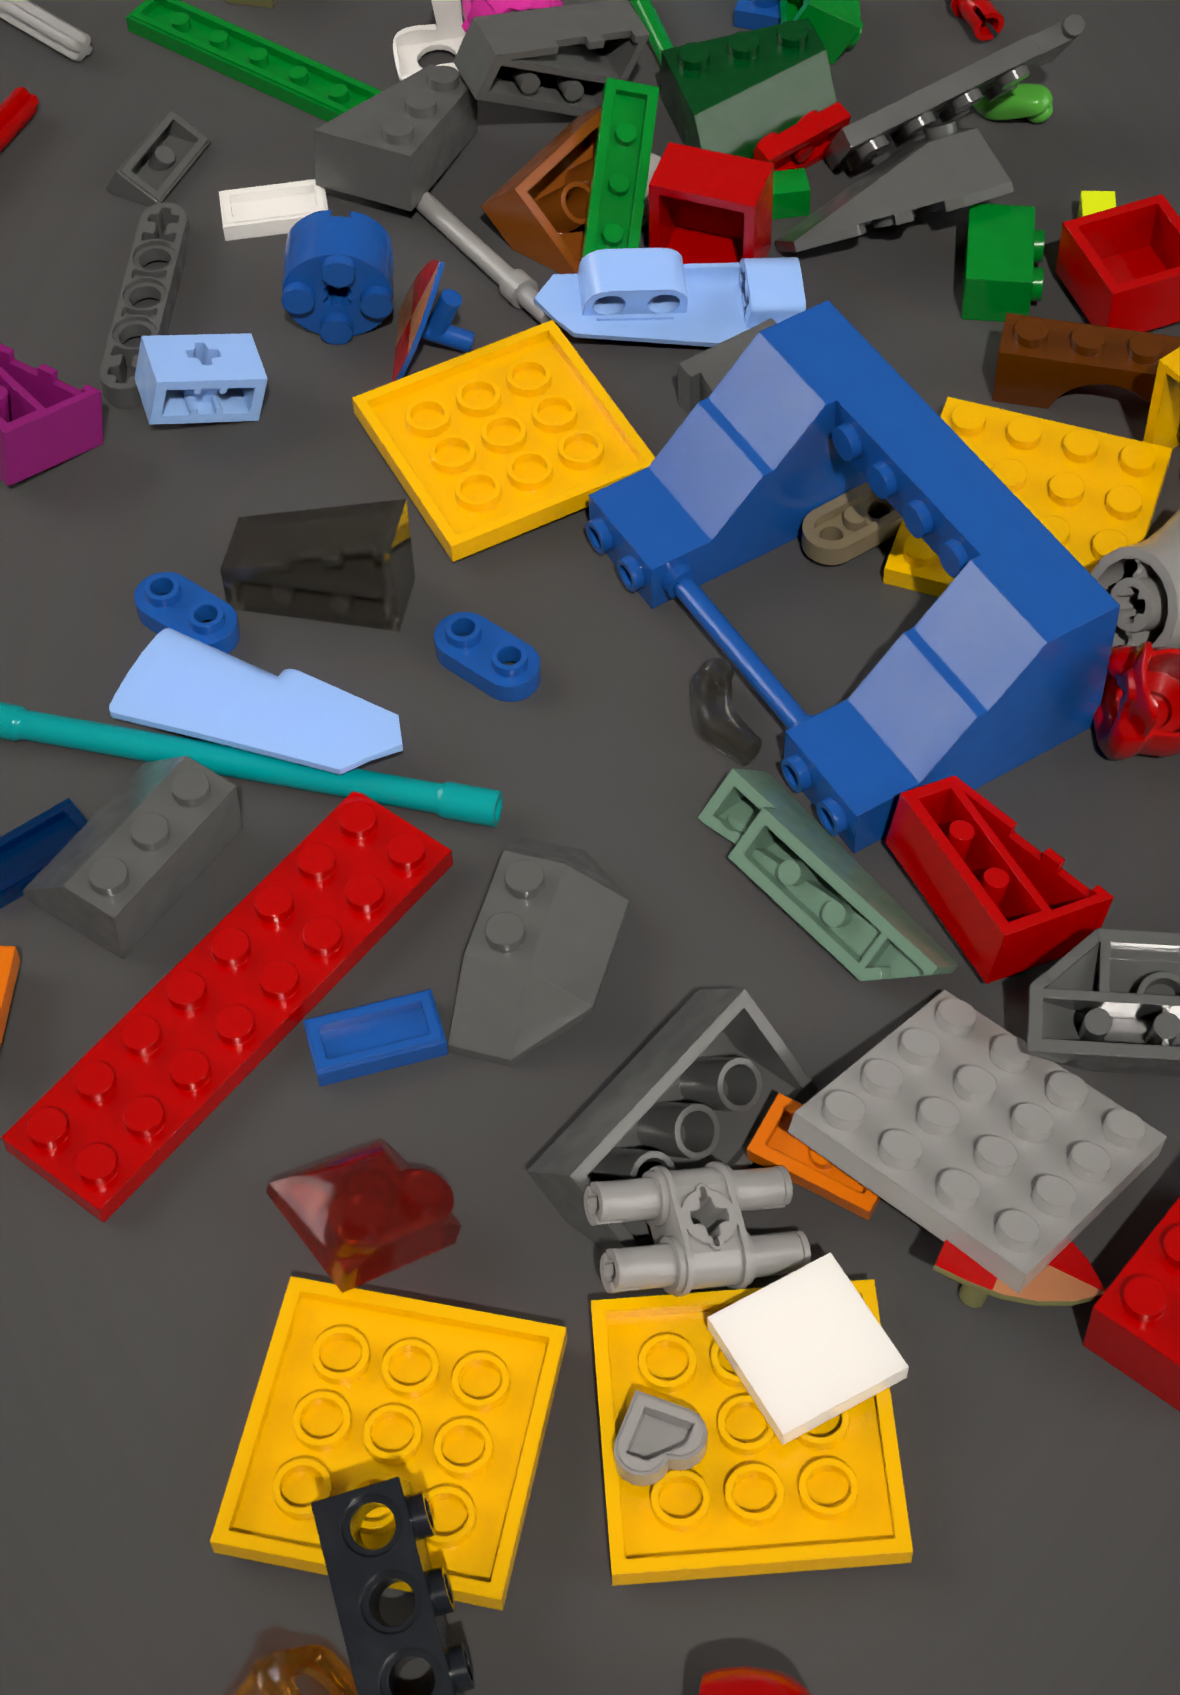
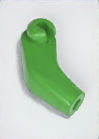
[972,83,1053,124]

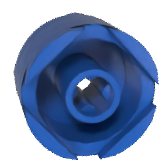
[281,210,394,345]

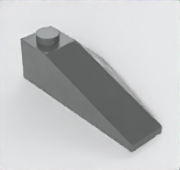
[775,120,1014,252]

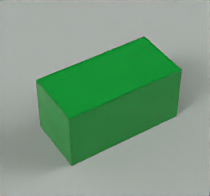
[772,168,811,220]

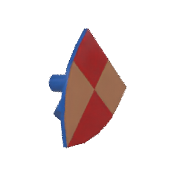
[392,259,474,382]

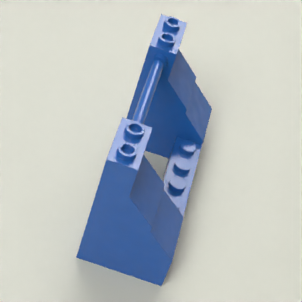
[585,300,1120,854]

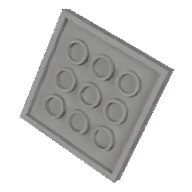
[788,990,1167,1294]

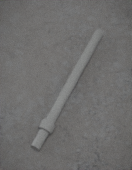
[415,191,552,324]

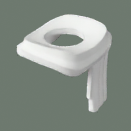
[393,0,466,81]

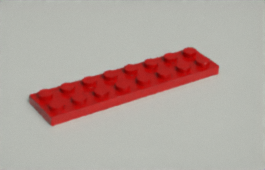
[1,791,453,1223]

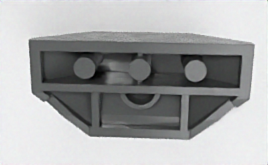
[448,837,629,1067]
[1027,928,1180,1077]

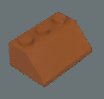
[481,105,601,274]

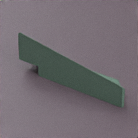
[698,768,958,981]

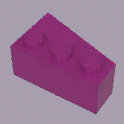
[0,343,103,486]

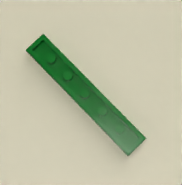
[126,0,382,122]

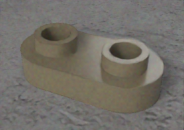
[801,482,903,565]

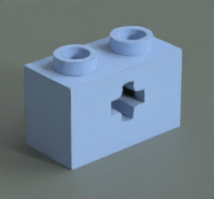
[134,333,268,425]

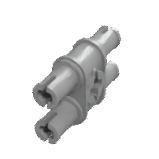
[584,1161,811,1297]

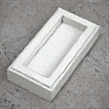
[219,179,328,241]

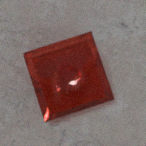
[266,1138,461,1293]

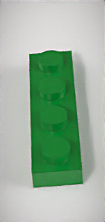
[580,77,660,262]

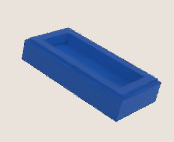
[303,989,448,1087]

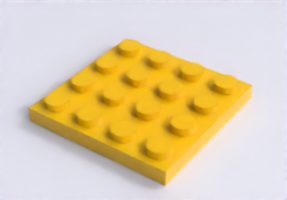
[352,320,655,562]
[883,397,1173,597]
[210,1276,567,1611]
[591,1279,913,1586]

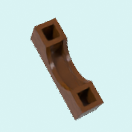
[992,313,1180,409]

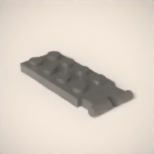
[822,14,1085,171]

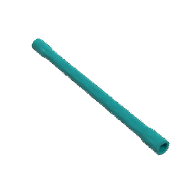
[0,702,503,828]

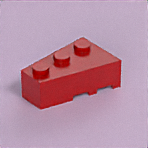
[885,775,1114,984]

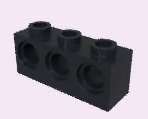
[311,1477,475,1695]

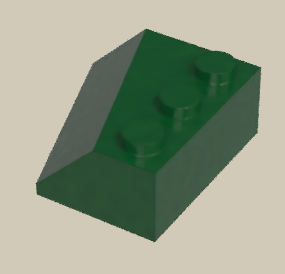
[661,18,837,159]

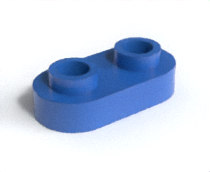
[134,572,240,654]
[434,612,541,702]

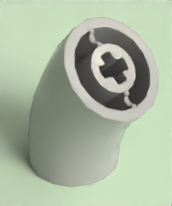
[1091,508,1180,649]

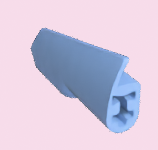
[533,248,806,347]
[109,628,403,775]

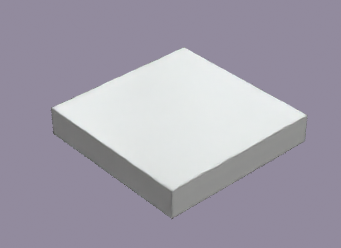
[707,1252,909,1445]

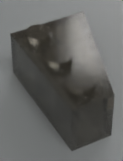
[220,499,415,632]

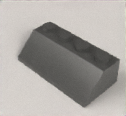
[527,988,818,1251]

